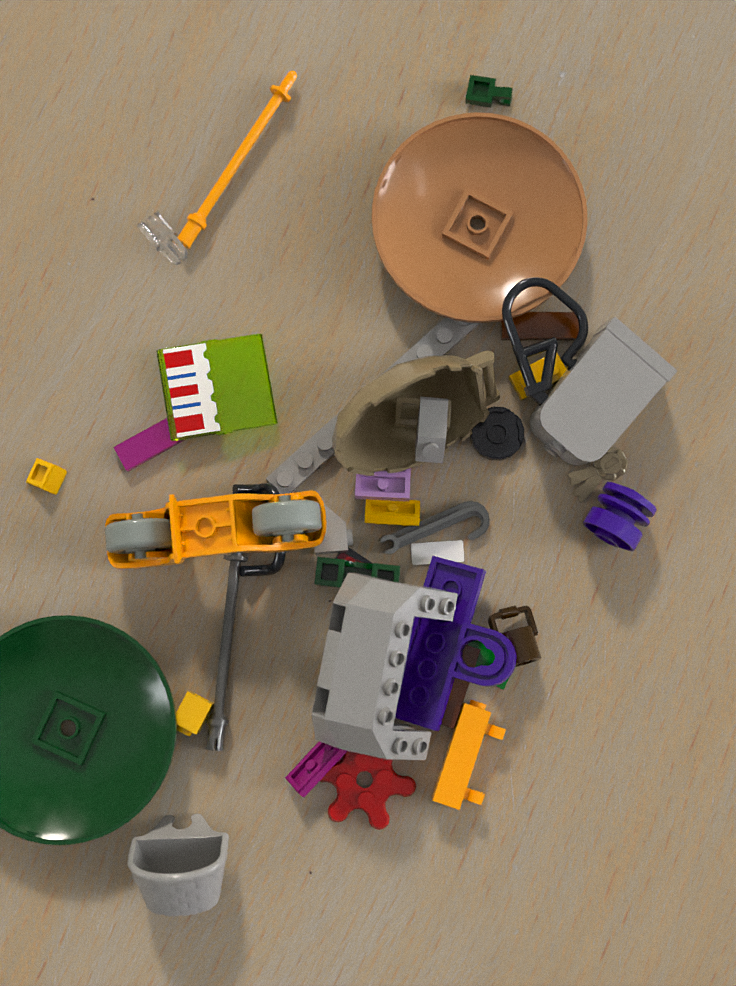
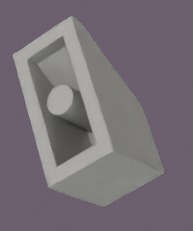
[415,397,448,463]
[314,504,353,555]

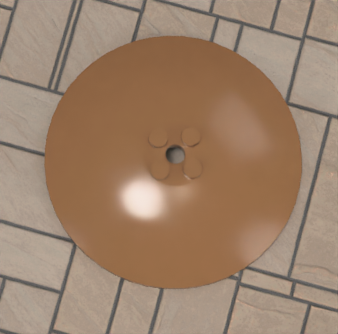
[372,112,588,323]

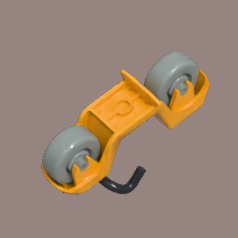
[105,483,326,577]

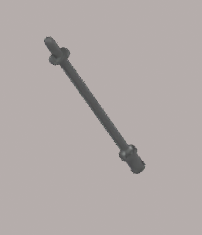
[206,552,248,751]

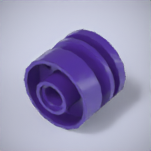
[583,482,657,552]

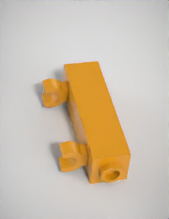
[431,700,506,810]

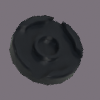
[470,406,524,461]

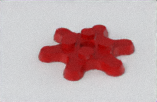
[320,751,416,830]

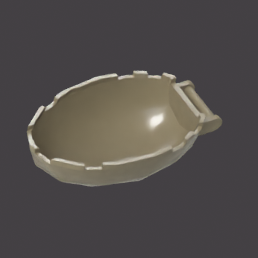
[332,351,500,476]

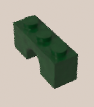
[314,557,401,588]

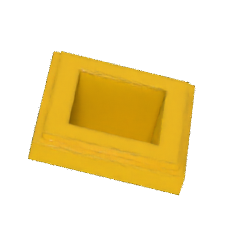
[26,458,67,495]

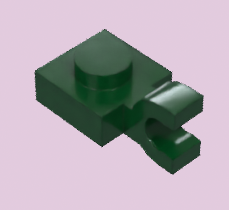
[465,75,513,108]

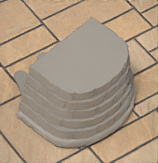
[128,814,229,916]

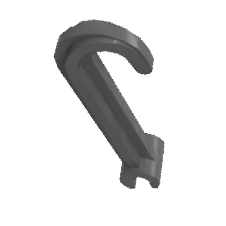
[378,501,490,554]

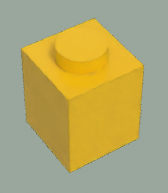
[176,691,214,736]

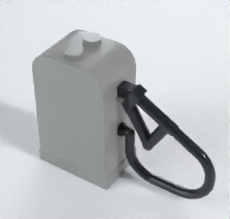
[502,277,677,466]

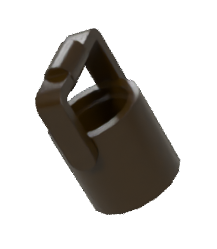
[488,605,541,667]

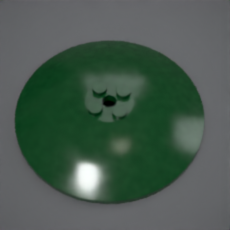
[0,615,177,845]

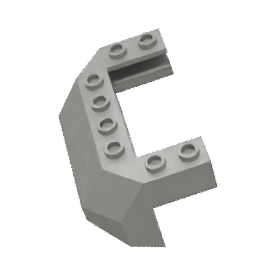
[312,573,458,760]

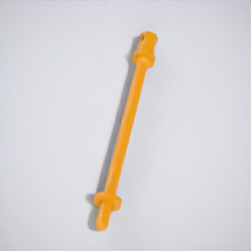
[175,70,297,249]

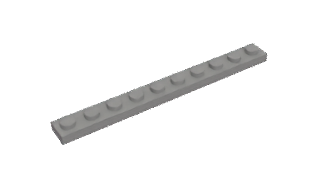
[266,317,480,494]

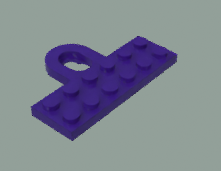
[395,556,517,732]

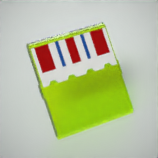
[156,334,278,441]

